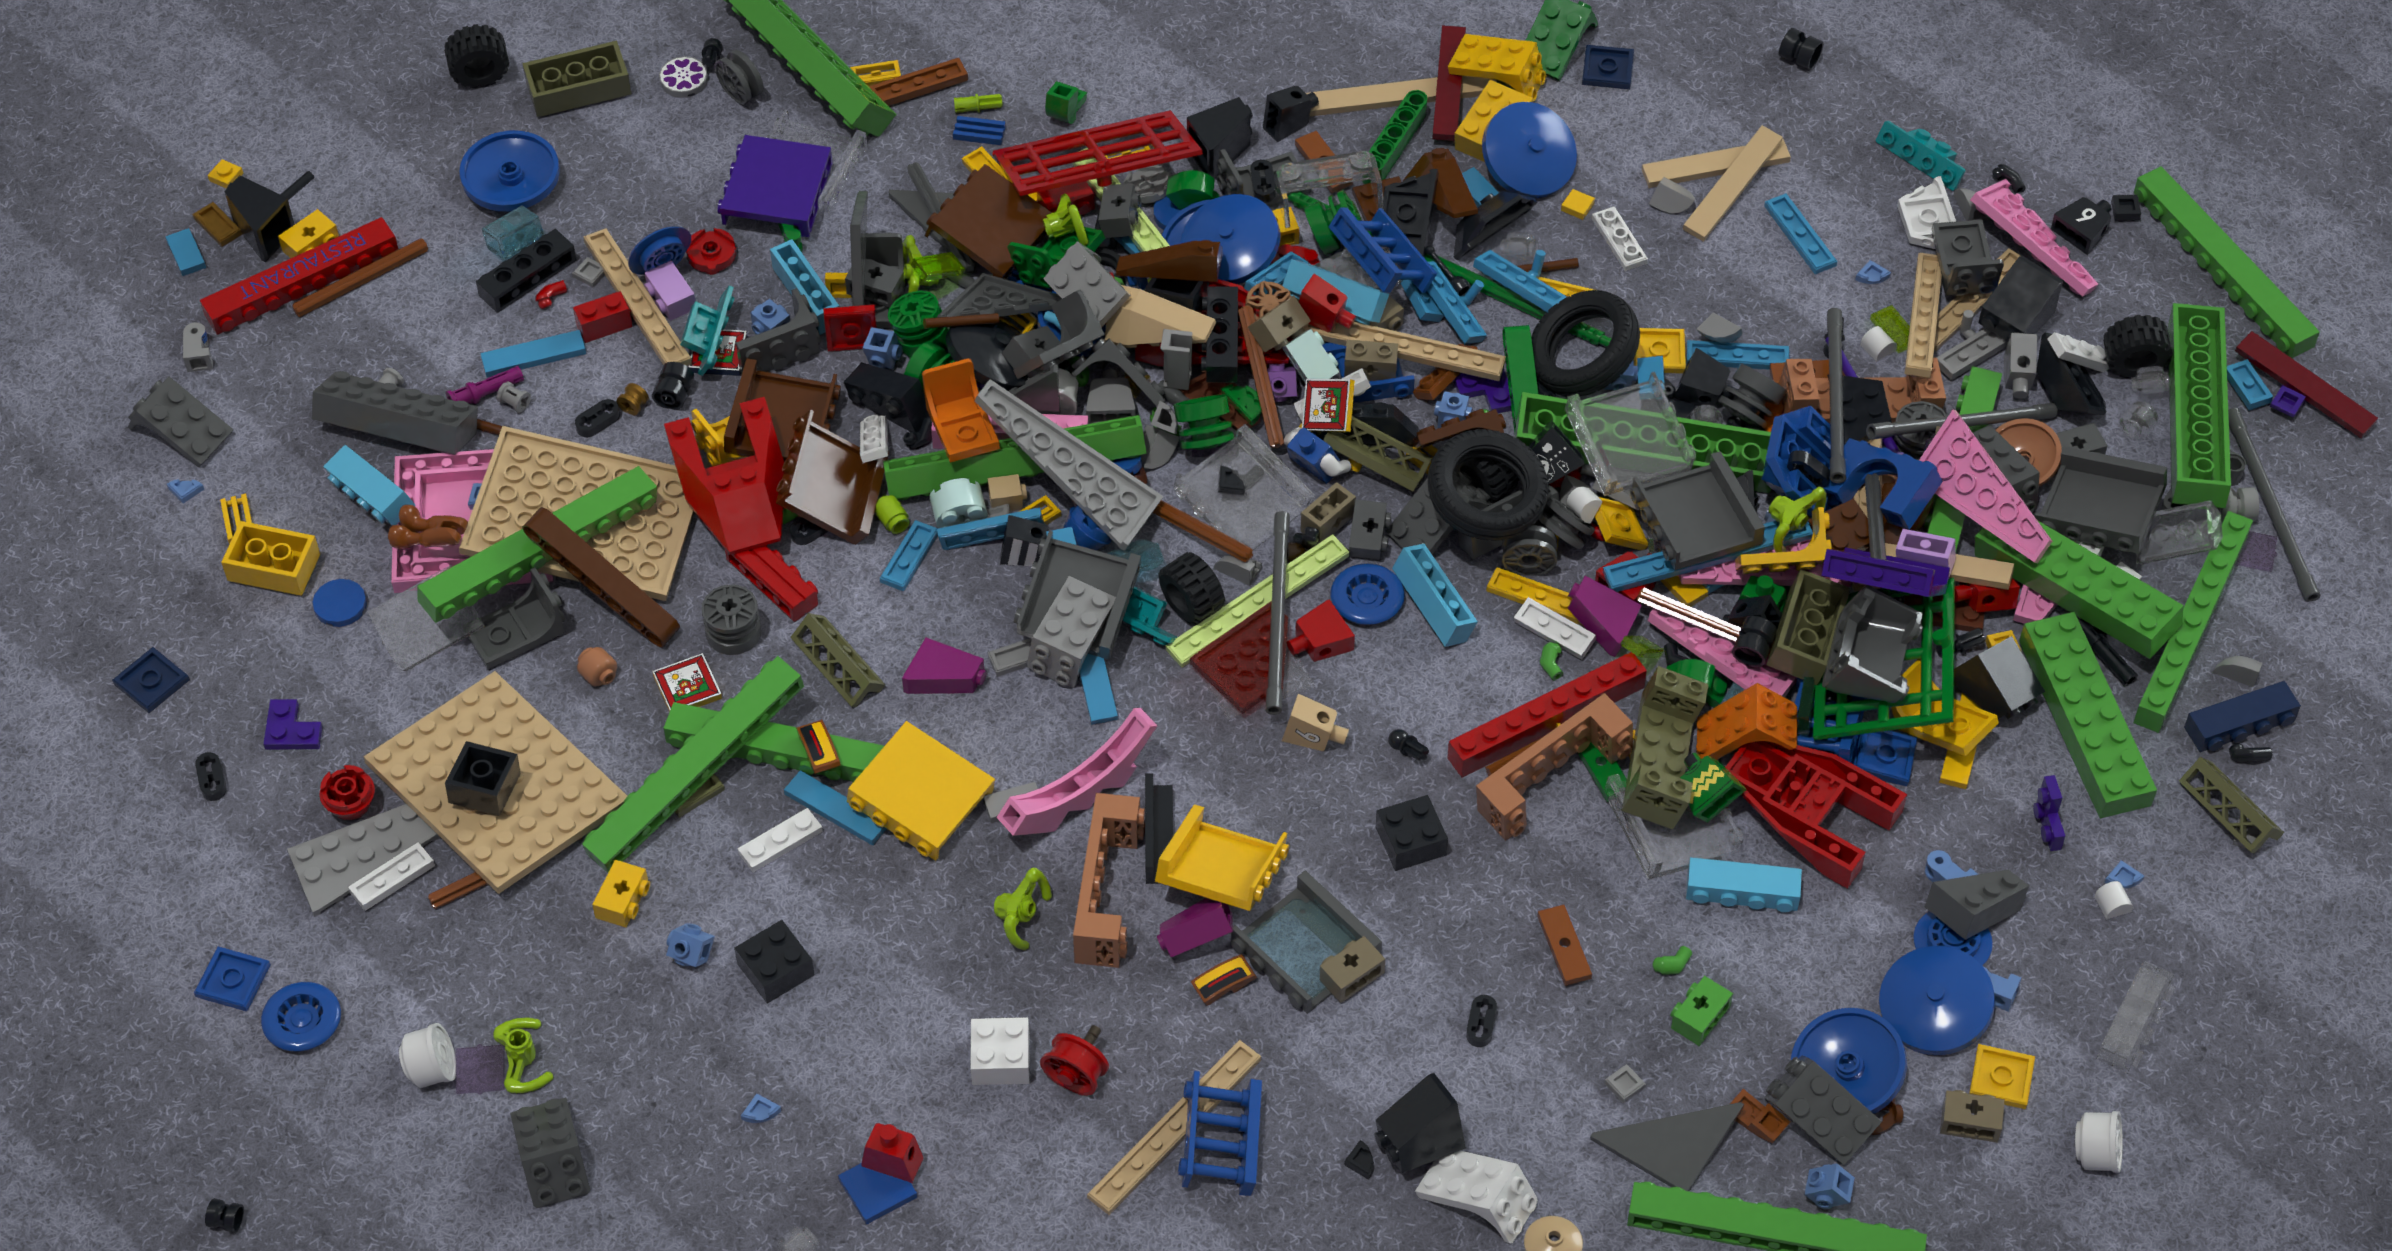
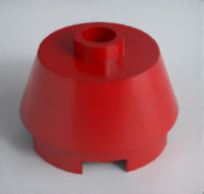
[319,765,375,820]

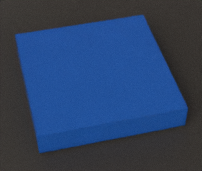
[1855,730,1917,786]
[194,946,271,1012]
[838,1163,917,1225]

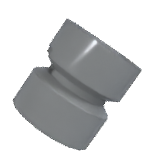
[2214,487,2259,523]

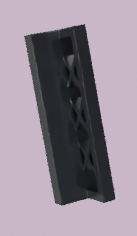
[1145,773,1173,884]

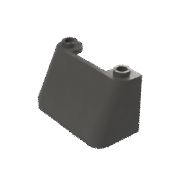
[1822,585,1923,703]

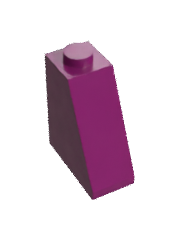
[1568,576,1642,657]
[902,637,987,694]
[1157,898,1233,957]

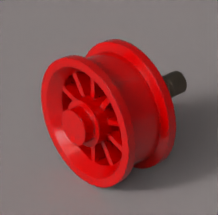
[1040,1025,1109,1096]

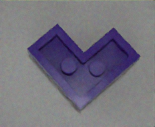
[1453,368,1511,413]
[263,699,322,750]
[2033,775,2065,851]

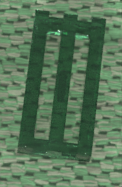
[1798,677,1815,736]

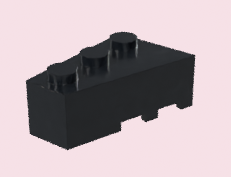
[843,362,930,433]

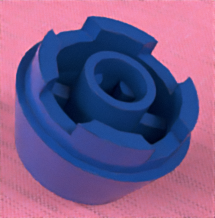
[1063,505,1112,550]

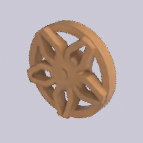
[1245,281,1291,320]

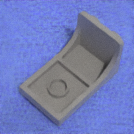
[1043,241,1131,328]
[1027,576,1116,688]

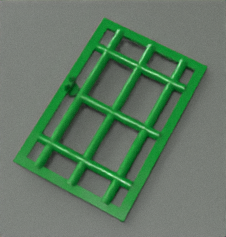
[1813,578,1955,740]

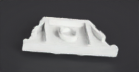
[1897,176,1956,249]

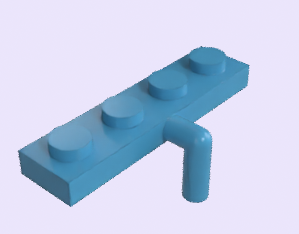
[1473,250,1567,312]
[1427,261,1487,344]

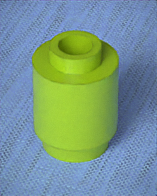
[875,495,910,534]

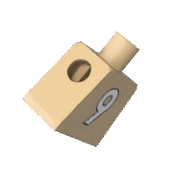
[1282,694,1349,751]

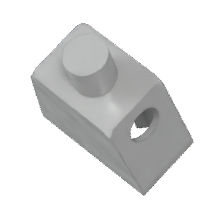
[2004,333,2037,398]
[1086,369,1135,424]

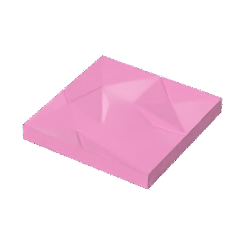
[391,449,553,593]

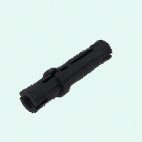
[2079,619,2138,686]

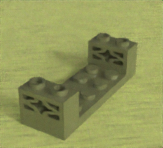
[1622,666,1708,829]

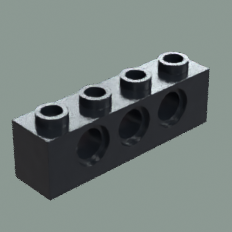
[476,228,577,313]
[1201,286,1238,383]

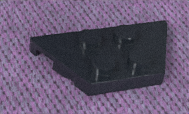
[1381,169,1439,258]
[1827,374,1892,445]

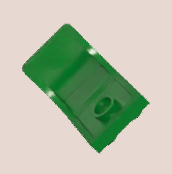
[1525,0,1598,81]
[1007,227,1105,289]

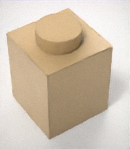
[988,474,1027,511]

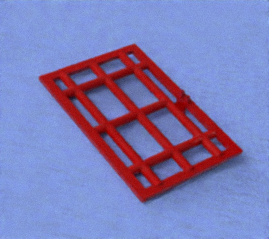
[992,110,1203,196]

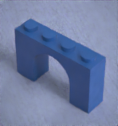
[1823,438,1943,530]

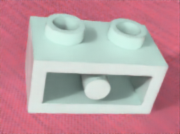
[1282,329,1339,383]

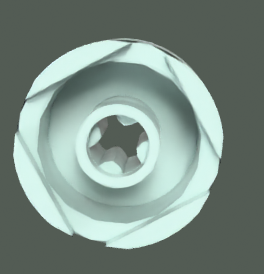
[929,478,987,528]

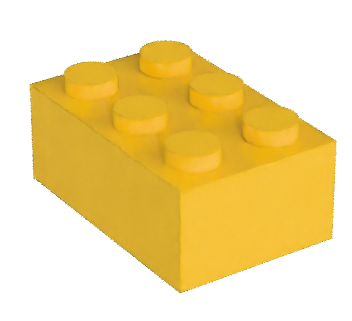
[1455,80,1533,162]
[221,521,320,596]

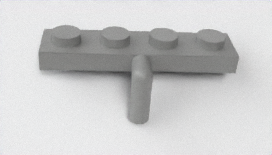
[1936,310,2008,380]

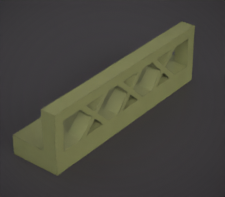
[1323,416,1432,492]
[790,613,886,707]
[2179,757,2285,854]

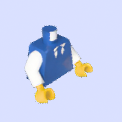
[1284,422,1362,484]

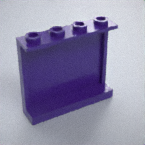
[717,135,833,237]
[1821,547,1950,597]

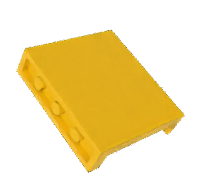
[847,721,995,861]
[1155,804,1289,911]

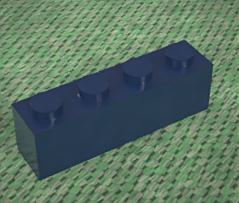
[2184,681,2301,753]

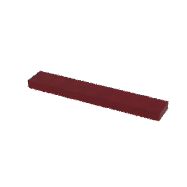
[1432,25,1466,141]
[2235,331,2378,439]

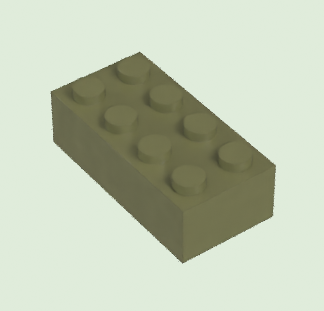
[522,40,632,117]
[1767,569,1851,685]

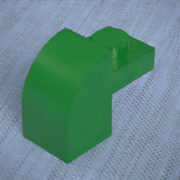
[1045,81,1087,124]
[1166,170,1220,210]
[1666,659,1727,708]

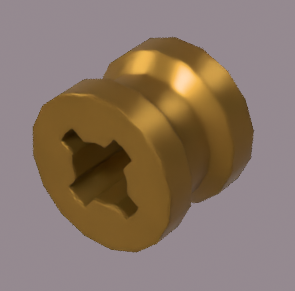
[616,383,649,416]

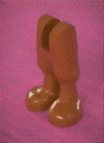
[388,505,468,549]

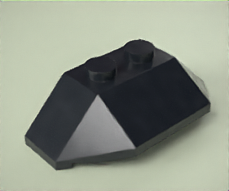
[1454,191,1538,260]
[2036,332,2107,415]
[1316,402,1419,444]

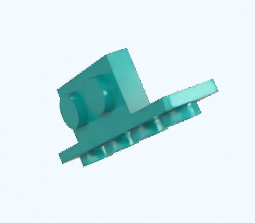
[1876,121,1966,191]
[680,285,734,376]
[1123,586,1177,646]

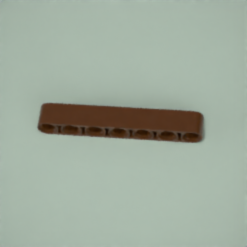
[522,507,680,648]

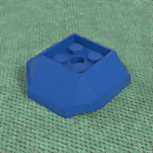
[1762,406,1836,518]

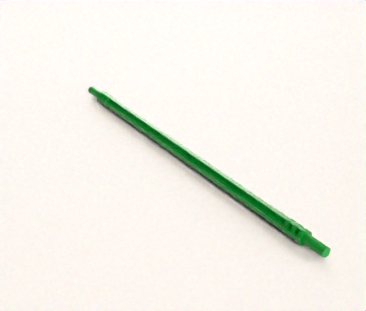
[1275,185,1611,347]

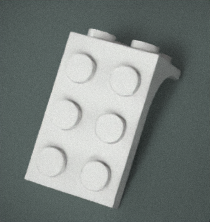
[1415,1151,1538,1243]

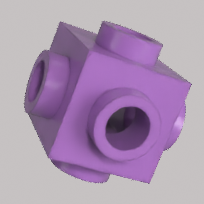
[1267,364,1297,401]

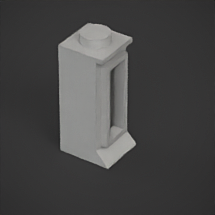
[1160,329,1192,390]

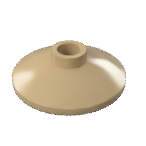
[1524,1216,1583,1251]

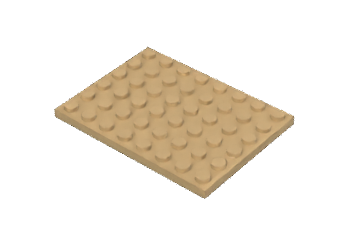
[459,426,694,601]
[364,671,627,894]

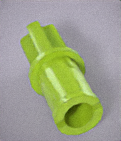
[954,93,1003,113]

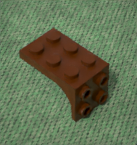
[1412,409,1506,450]

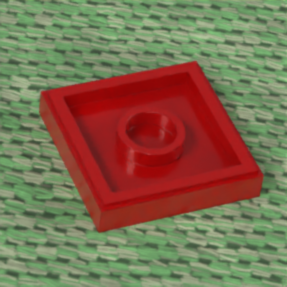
[823,305,877,352]

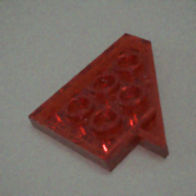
[1190,601,1288,714]

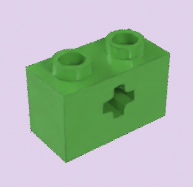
[1670,975,1733,1046]

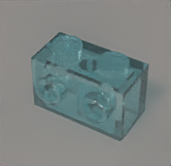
[482,206,544,260]

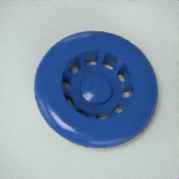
[628,226,692,275]
[1330,563,1404,625]
[1914,911,1992,965]
[261,982,341,1051]

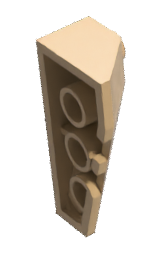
[1105,285,1216,348]

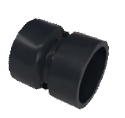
[1778,27,1824,70]
[652,361,694,410]
[1732,616,1777,667]

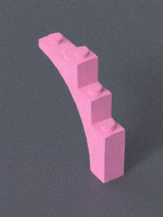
[997,708,1157,836]

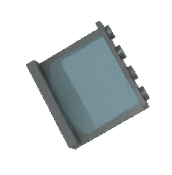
[1231,870,1382,1014]

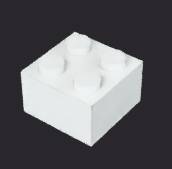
[971,1017,1029,1085]

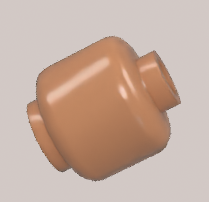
[577,647,617,687]

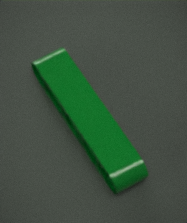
[1362,90,1428,184]
[1502,325,1538,435]

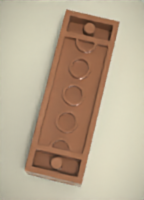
[1779,358,1946,424]
[1476,693,1633,841]
[1073,793,1145,968]

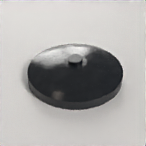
[946,320,1028,391]

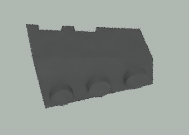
[1924,869,2029,940]

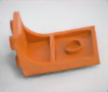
[922,359,1000,463]
[1696,683,1797,760]

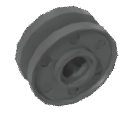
[714,49,764,105]
[1539,497,1595,550]
[1502,525,1557,576]

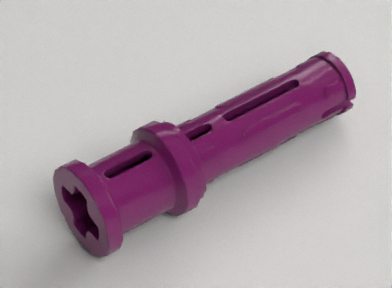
[446,366,524,404]

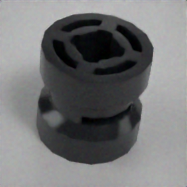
[205,1198,244,1233]

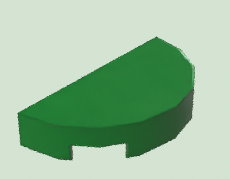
[1221,384,1262,426]

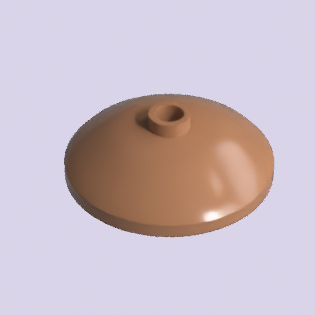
[1995,418,2062,486]

